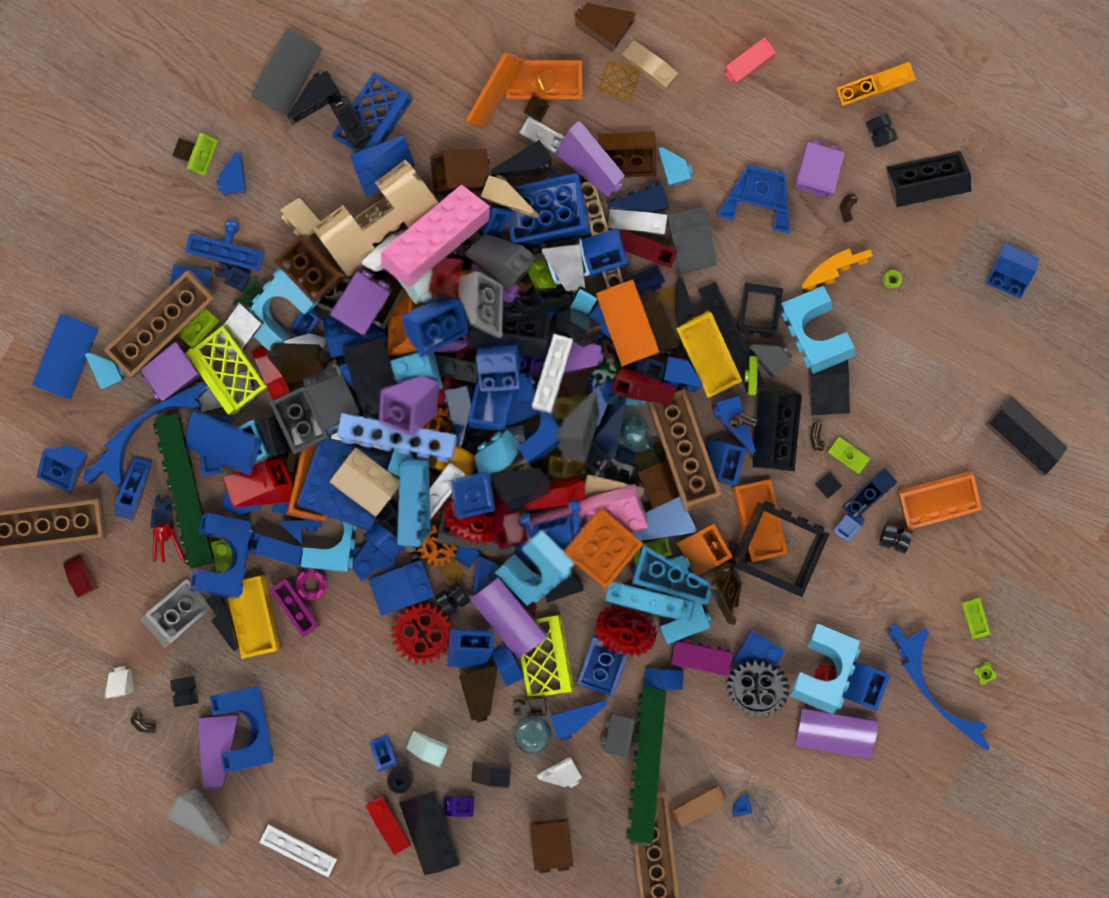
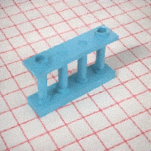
[605,582,695,621]

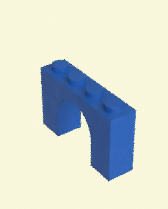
[509,373,563,464]
[189,513,253,599]
[209,686,273,772]

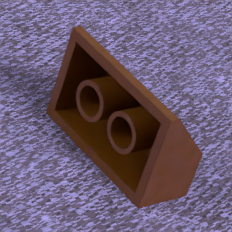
[598,132,656,177]
[274,234,346,303]

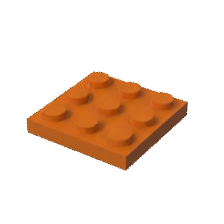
[563,508,643,589]

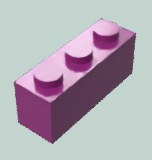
[270,578,320,638]
[671,638,733,676]

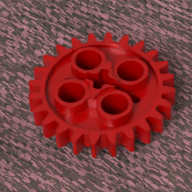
[443,496,496,546]
[391,602,452,665]
[594,604,657,658]

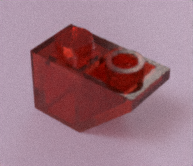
[428,258,463,298]

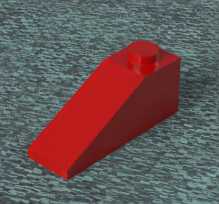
[251,346,292,401]
[524,474,586,511]
[366,795,411,855]

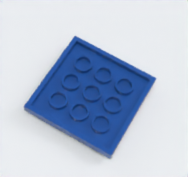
[297,435,391,531]

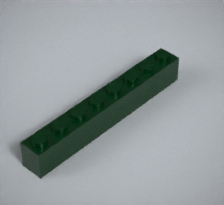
[153,413,215,568]
[626,688,666,847]

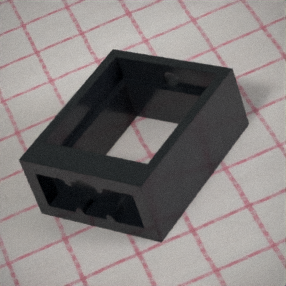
[738,283,783,338]

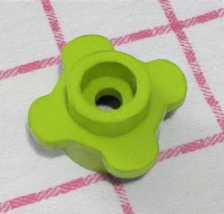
[974,662,997,685]

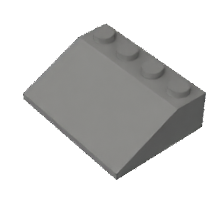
[167,789,230,847]

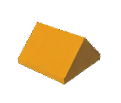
[428,445,476,477]

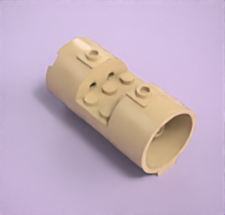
[312,160,438,278]

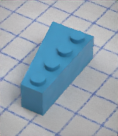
[397,458,431,547]
[631,545,711,605]

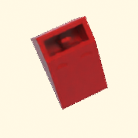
[223,459,293,508]

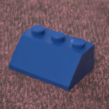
[402,293,469,357]

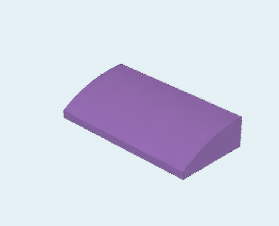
[470,576,548,659]
[795,708,879,759]

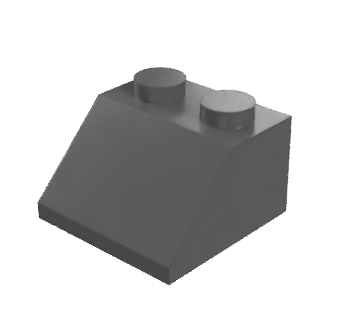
[748,344,793,378]
[601,713,635,758]

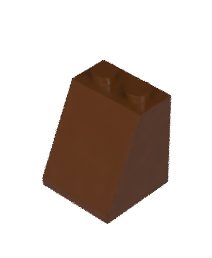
[575,3,636,52]
[430,149,491,195]
[636,460,679,509]
[530,818,573,873]

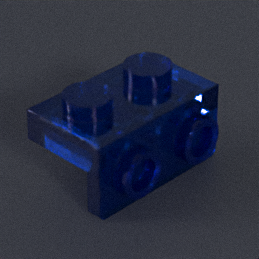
[623,266,665,297]

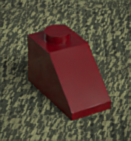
[63,555,98,598]

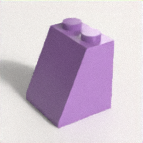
[793,141,845,199]
[330,269,393,335]
[141,342,202,402]
[563,342,604,375]
[379,376,439,436]

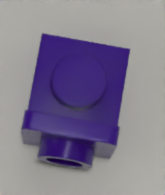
[443,796,474,817]

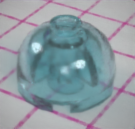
[619,413,654,453]
[513,716,552,754]

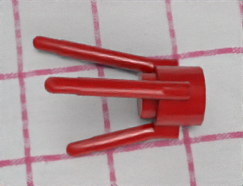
[152,524,186,563]
[805,664,837,707]

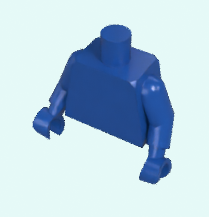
[520,501,580,551]

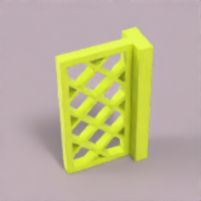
[186,325,267,415]
[521,615,575,696]

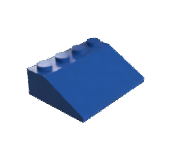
[508,173,591,247]

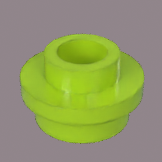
[883,270,902,289]

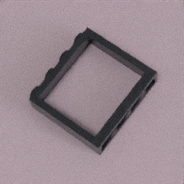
[730,501,830,597]

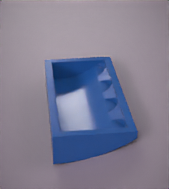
[32,314,99,400]
[467,356,523,429]
[186,411,263,475]

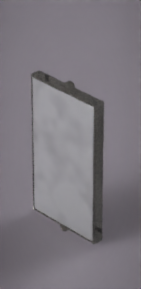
[210,302,264,364]
[194,370,256,413]

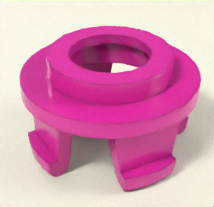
[296,569,327,600]

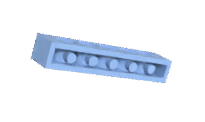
[337,414,458,462]

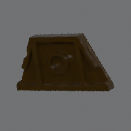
[709,563,742,625]

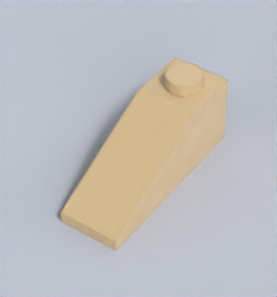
[622,40,678,91]
[481,175,539,218]

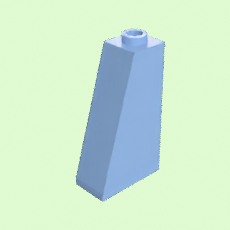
[631,497,697,541]

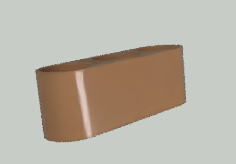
[669,785,727,829]

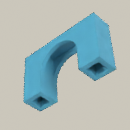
[246,268,320,350]
[780,286,856,374]
[301,522,357,573]
[495,530,574,606]
[645,554,712,644]
[790,624,861,714]

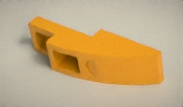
[836,62,916,106]
[800,248,873,292]

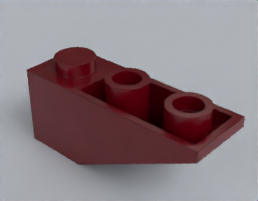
[619,229,678,269]
[611,367,677,405]
[493,493,528,550]

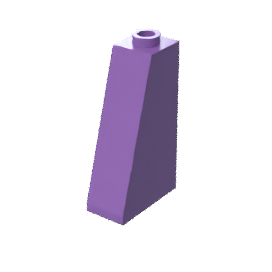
[555,121,625,197]
[198,714,239,791]

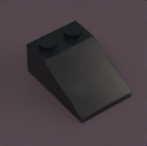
[287,70,341,125]
[491,140,552,178]
[808,360,850,416]

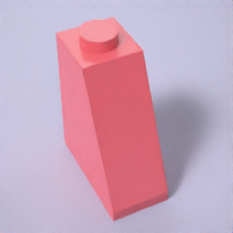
[724,37,776,85]

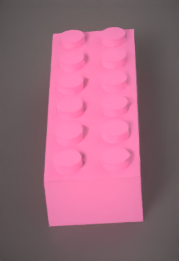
[381,185,490,288]
[524,484,647,540]

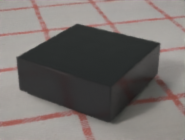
[815,472,842,499]

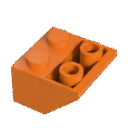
[676,523,732,576]

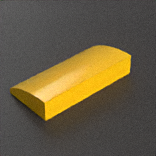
[676,311,742,398]
[228,575,282,659]

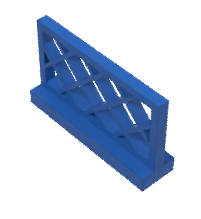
[332,73,413,152]

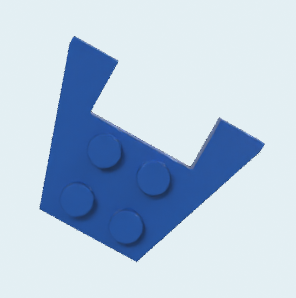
[717,165,790,234]

